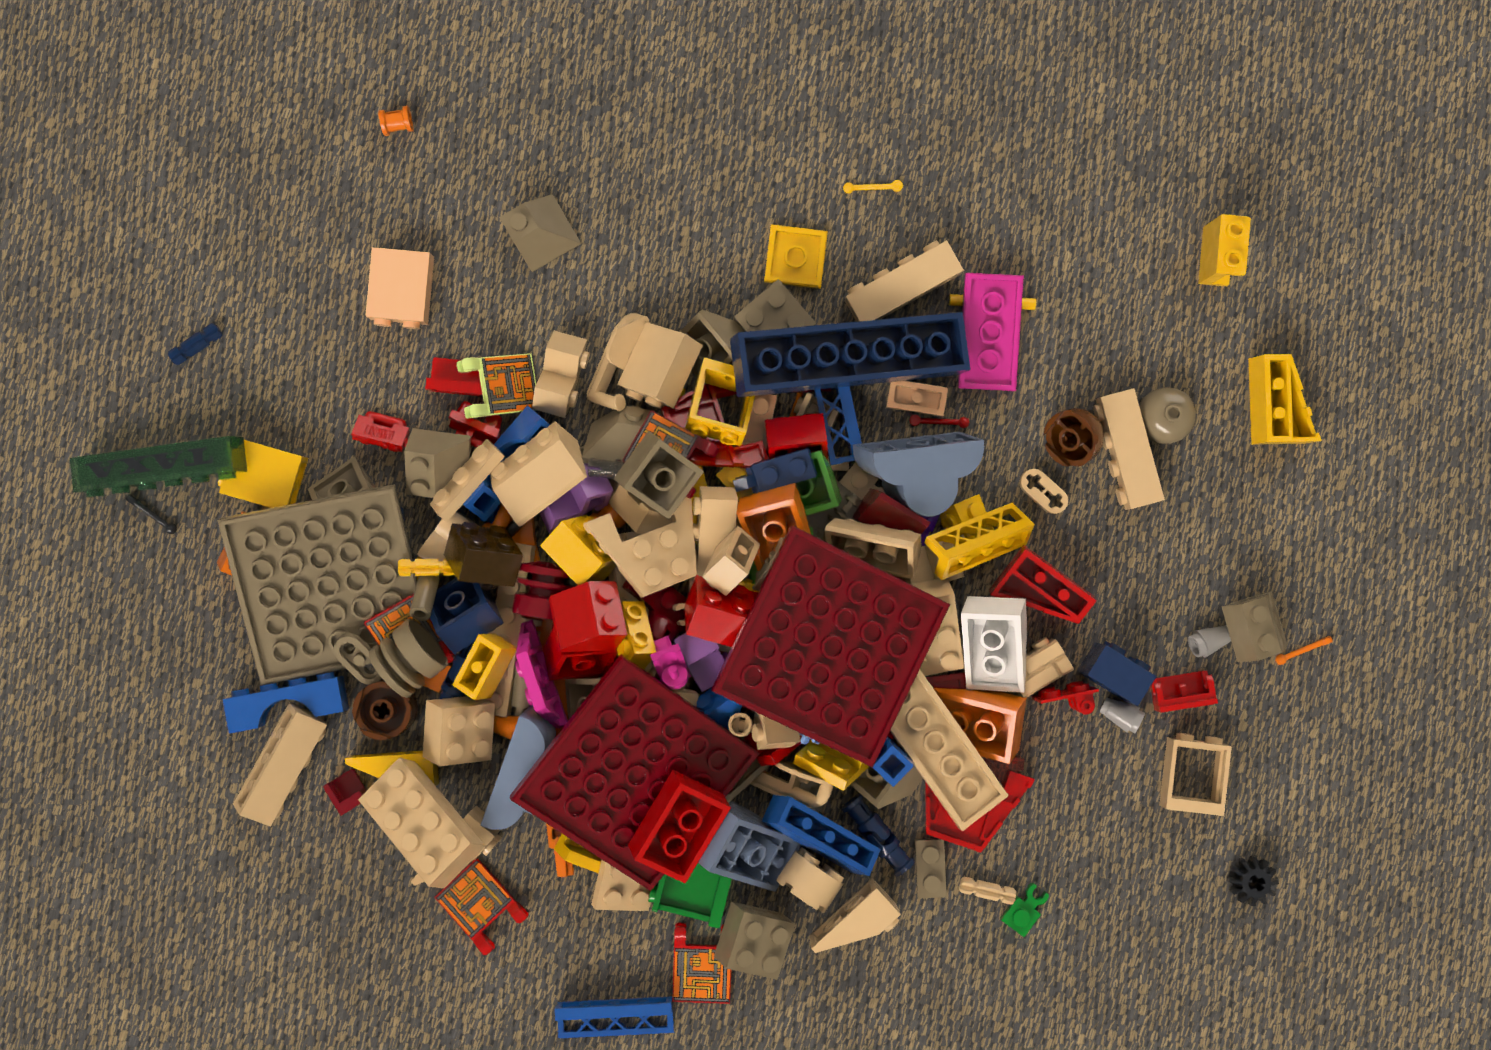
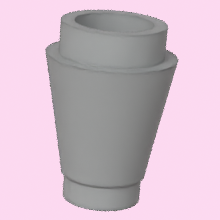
[1188,625,1231,658]
[1099,697,1145,734]

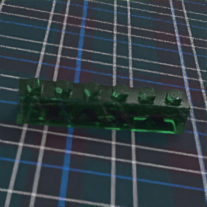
[70,436,247,498]

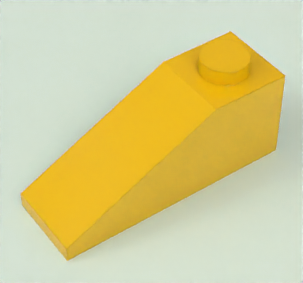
[345,750,439,786]

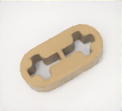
[1019,469,1068,514]

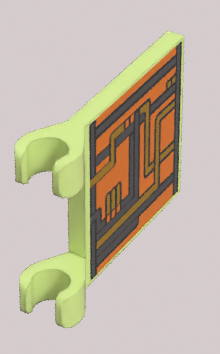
[457,353,537,419]

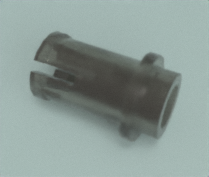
[588,458,625,482]

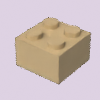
[423,696,495,767]

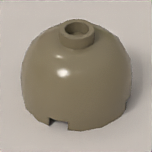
[1139,387,1196,445]

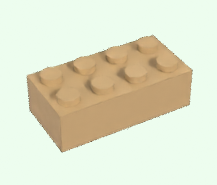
[358,758,486,888]

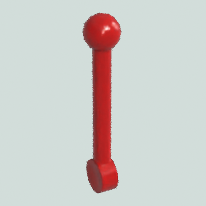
[909,415,970,428]

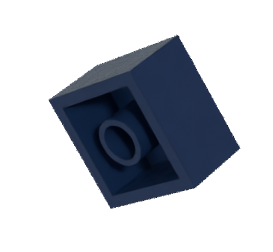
[430,578,504,654]
[1077,641,1157,706]

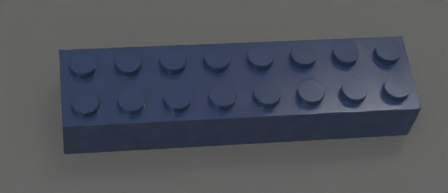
[730,312,971,397]

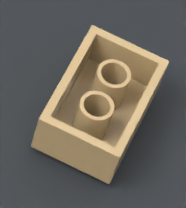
[911,578,964,676]

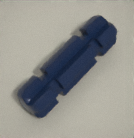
[168,323,222,365]

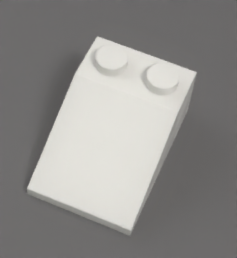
[961,596,1027,693]

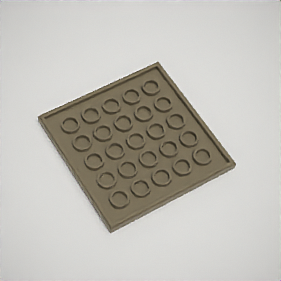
[218,484,418,686]

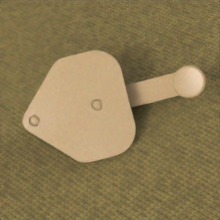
[587,313,650,411]
[750,761,834,808]

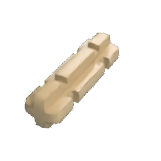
[959,876,1016,905]

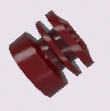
[512,561,576,620]

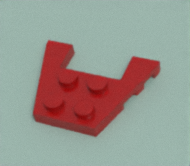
[661,384,768,468]
[925,769,1035,853]

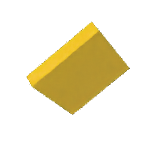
[764,224,828,289]

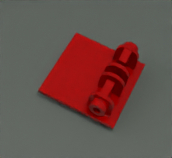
[1031,681,1099,715]

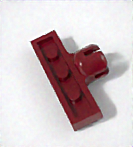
[622,580,687,644]

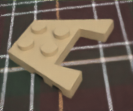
[583,497,697,598]

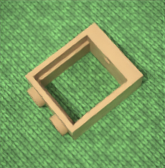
[1159,733,1232,816]

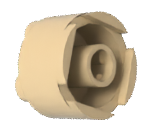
[776,847,844,914]

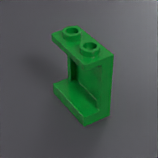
[648,863,732,928]

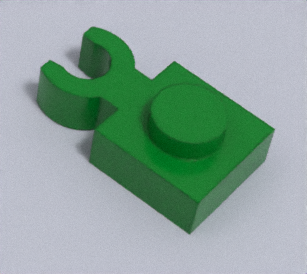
[1000,882,1049,937]

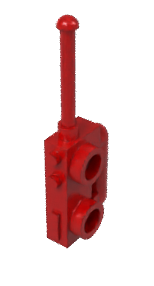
[351,411,409,452]

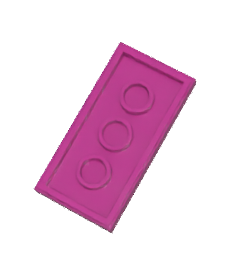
[958,273,1024,391]

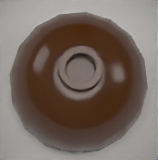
[1044,408,1104,467]

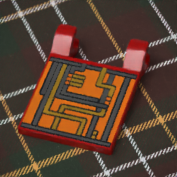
[364,593,455,664]
[434,858,529,955]
[672,923,731,1004]

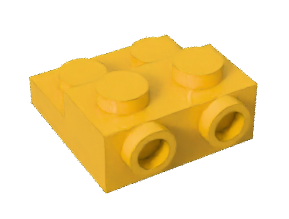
[617,601,656,670]
[793,738,869,791]

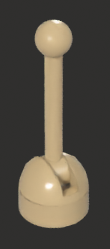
[728,713,753,737]

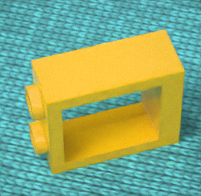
[685,357,755,446]

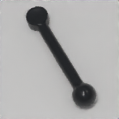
[125,494,177,534]

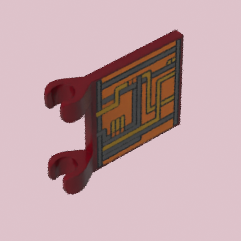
[622,410,719,499]

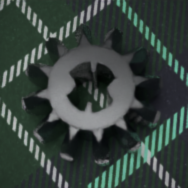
[1227,855,1279,906]

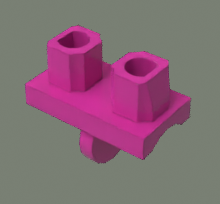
[650,636,691,690]

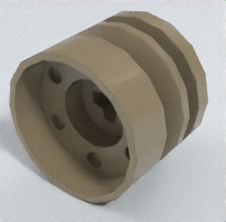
[369,618,448,698]

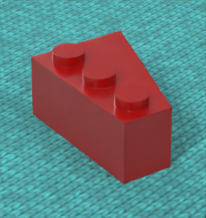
[989,545,1097,624]

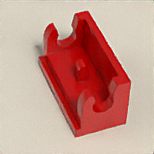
[1151,670,1218,713]

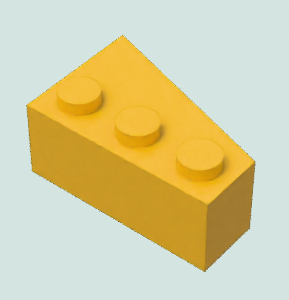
[1248,354,1322,445]

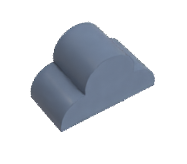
[853,432,984,517]
[480,705,556,830]
[698,801,801,892]

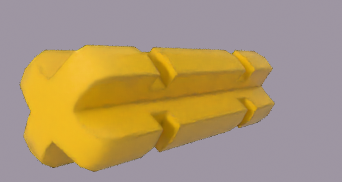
[398,558,455,576]

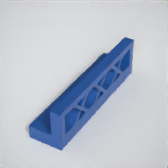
[814,386,862,466]
[555,996,674,1038]

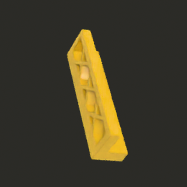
[924,503,1035,581]

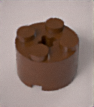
[352,680,418,740]

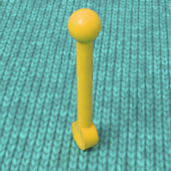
[843,180,903,194]

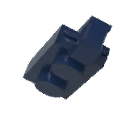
[733,447,817,494]

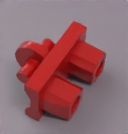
[449,401,502,448]

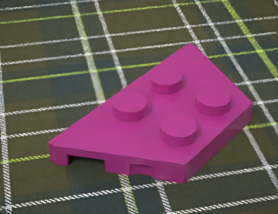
[515,619,568,729]

